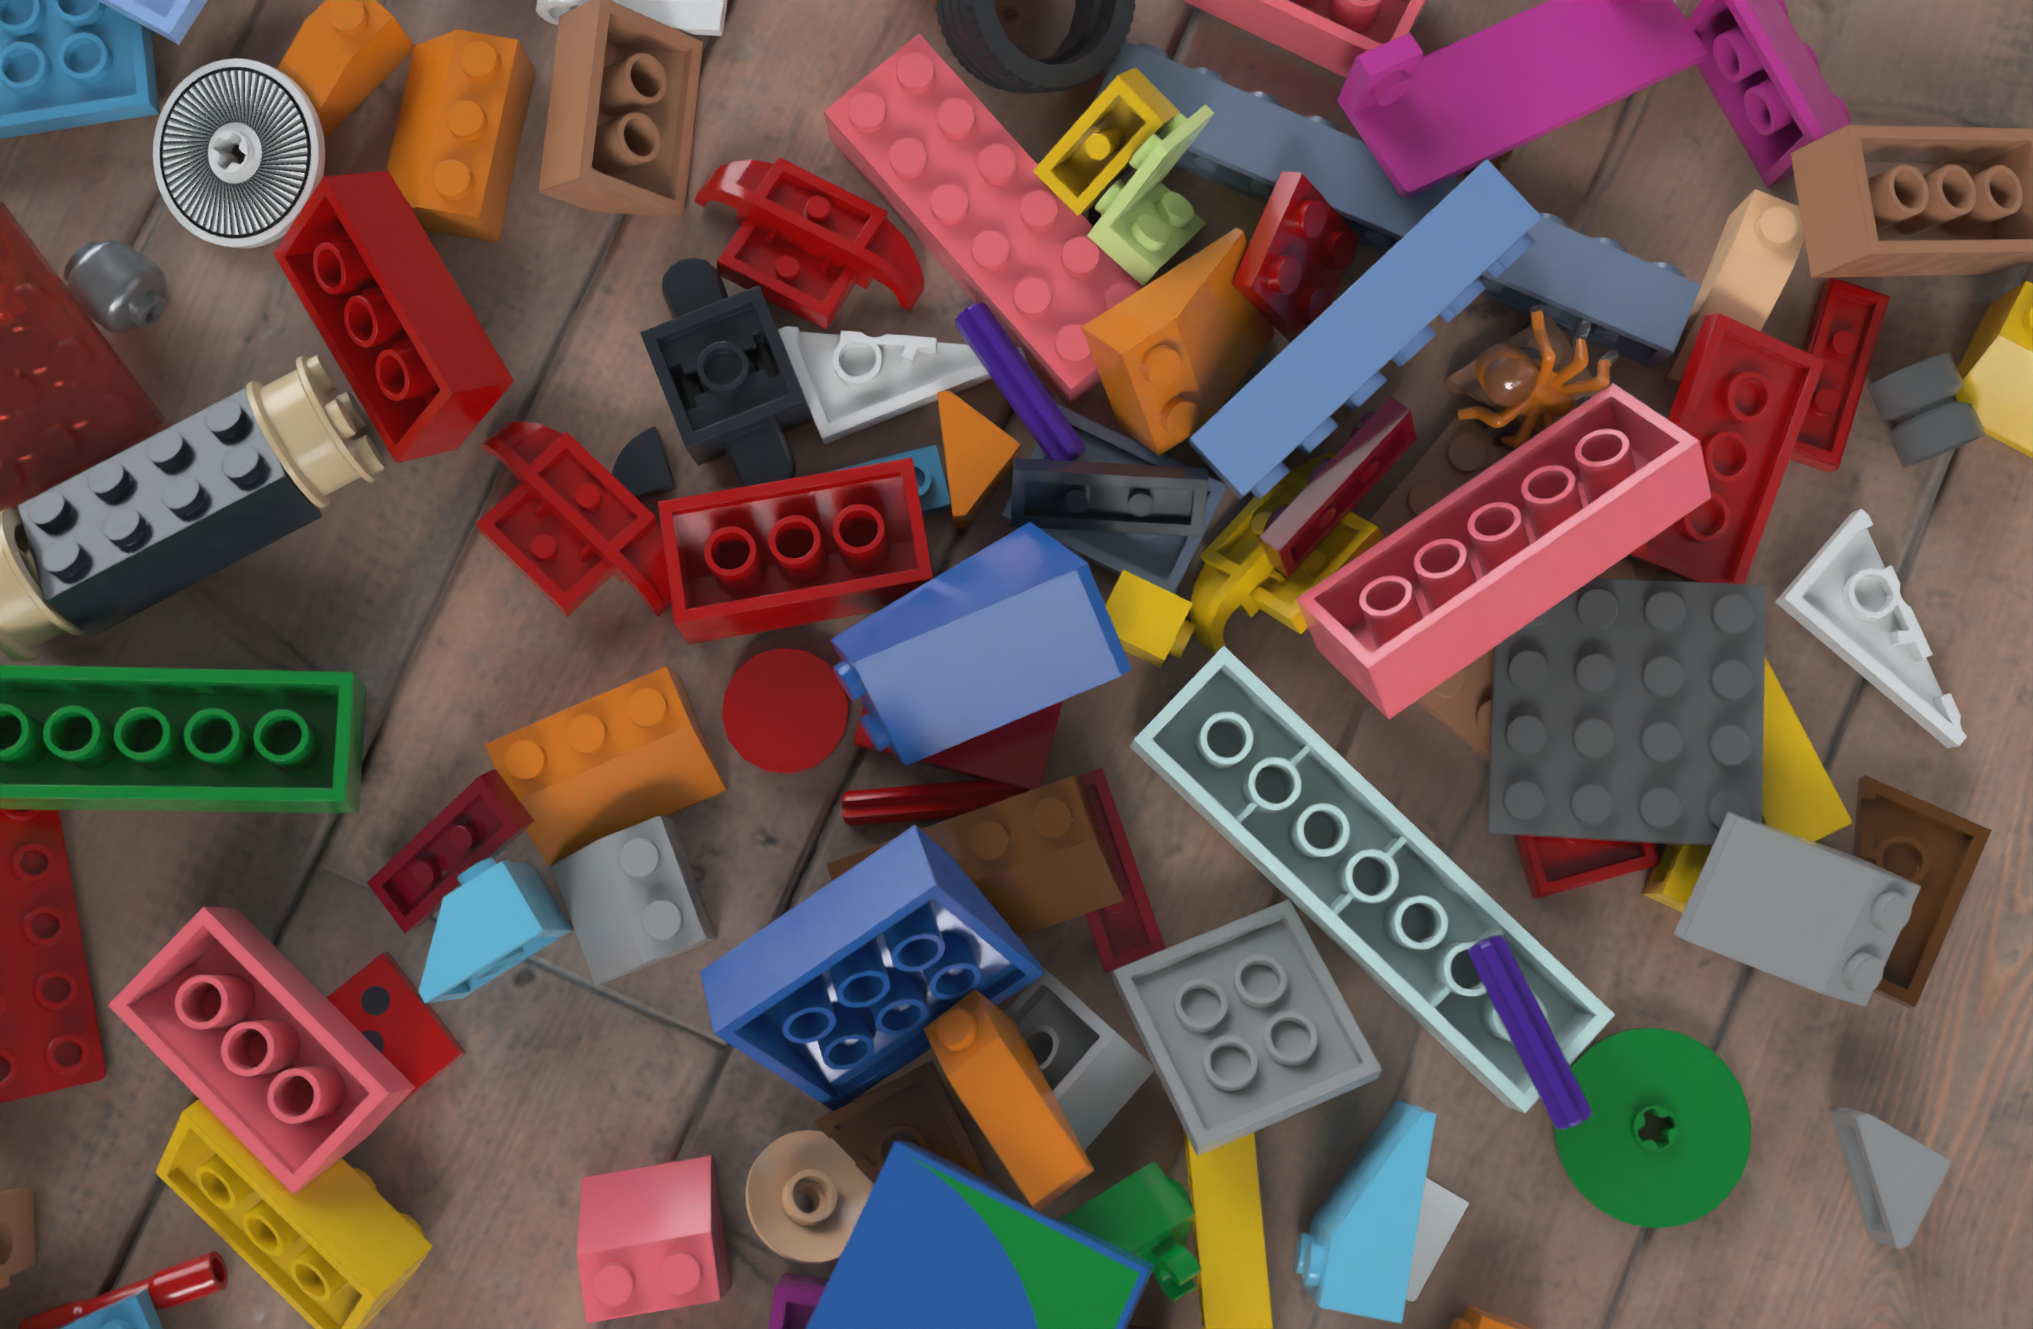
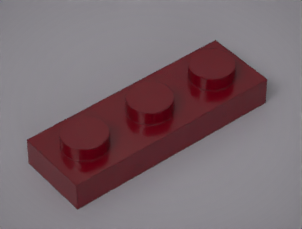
[1259,396,1417,578]
[1079,768,1166,973]
[367,769,535,934]

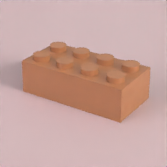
[1790,125,2033,278]

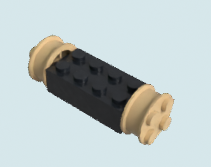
[0,354,386,662]

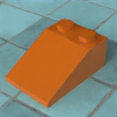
[1081,228,1275,456]

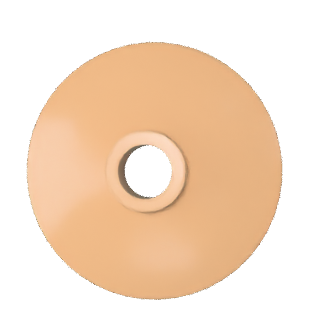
[745,1130,874,1264]

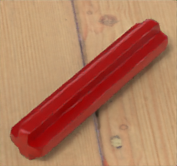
[841,780,1030,826]

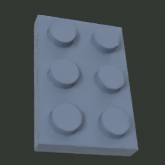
[1001,404,1227,594]

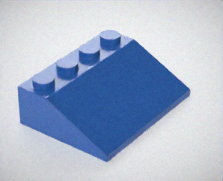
[700,825,1044,1111]

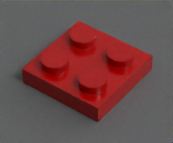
[1232,171,1360,343]

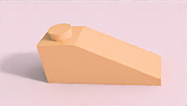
[1664,189,1805,386]

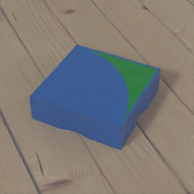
[806,1141,1155,1329]

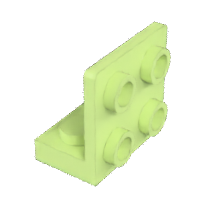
[1087,104,1215,287]

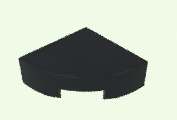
[612,426,677,501]

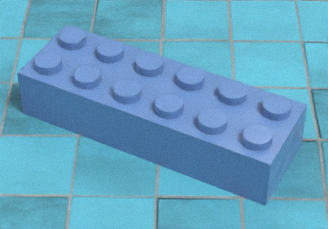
[1189,159,1542,500]

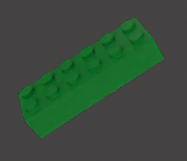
[0,665,367,813]

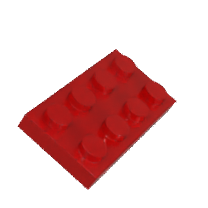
[1626,313,1825,584]

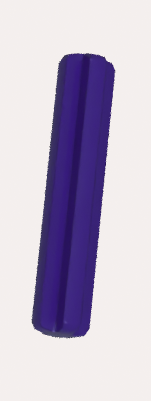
[955,302,1085,461]
[1468,935,1592,1130]

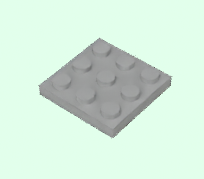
[1112,899,1382,1156]

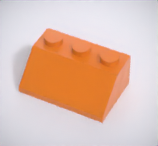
[386,29,536,243]
[485,666,728,867]

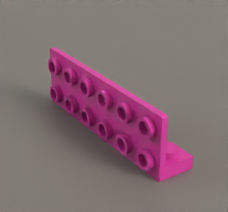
[1337,0,1708,199]

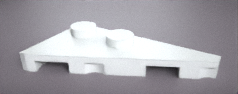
[778,326,1026,444]
[1775,508,1967,748]

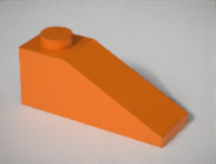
[277,0,414,140]
[923,989,1094,1211]

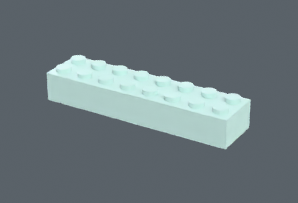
[1129,646,1615,1113]

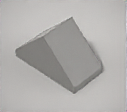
[1829,1107,1952,1249]

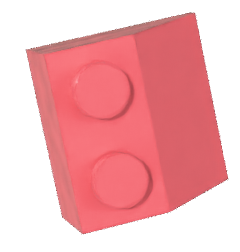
[577,1155,732,1324]

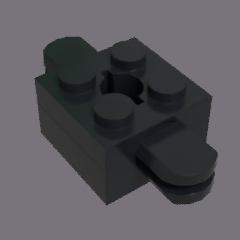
[640,258,814,487]

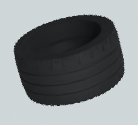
[935,0,1136,94]

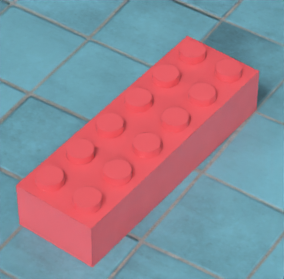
[823,33,1146,409]
[1296,383,1711,720]

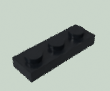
[1010,458,1208,537]

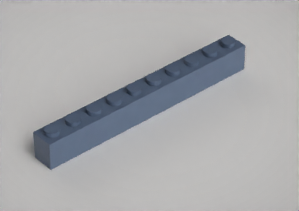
[1094,41,1702,369]

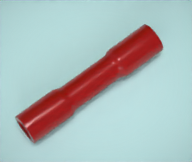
[18,1251,228,1329]

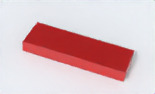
[1790,277,1891,473]

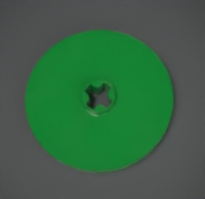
[1552,1028,1751,1228]

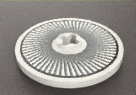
[153,58,325,249]

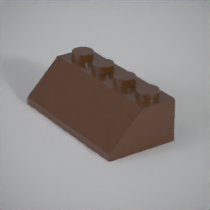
[826,776,1125,937]

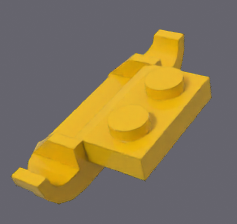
[1190,452,1385,654]

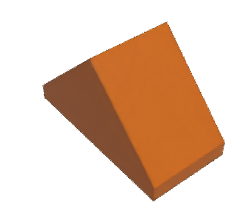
[937,391,1021,529]

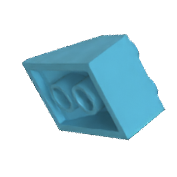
[1293,1100,1436,1324]

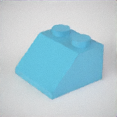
[418,858,573,1003]

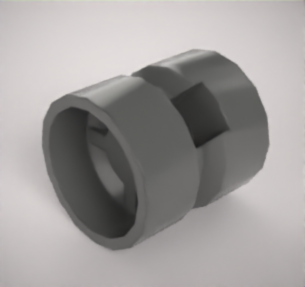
[1868,353,1986,468]

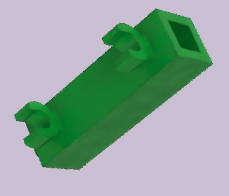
[1060,1161,1202,1302]

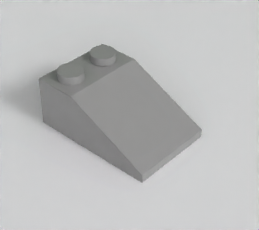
[1674,812,1921,1007]

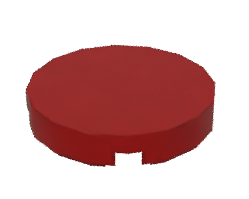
[721,647,850,775]

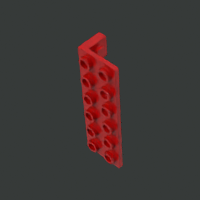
[0,809,106,1104]

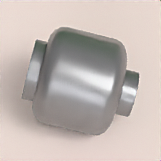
[64,239,167,333]

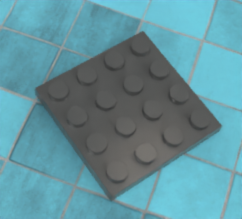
[1486,578,1766,847]

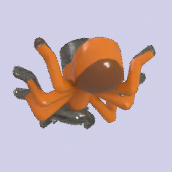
[1453,305,1619,449]

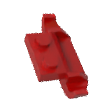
[694,156,924,330]
[475,421,672,617]

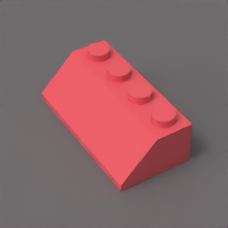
[108,907,415,1194]

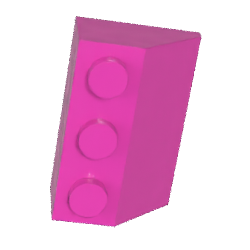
[1686,0,1851,188]

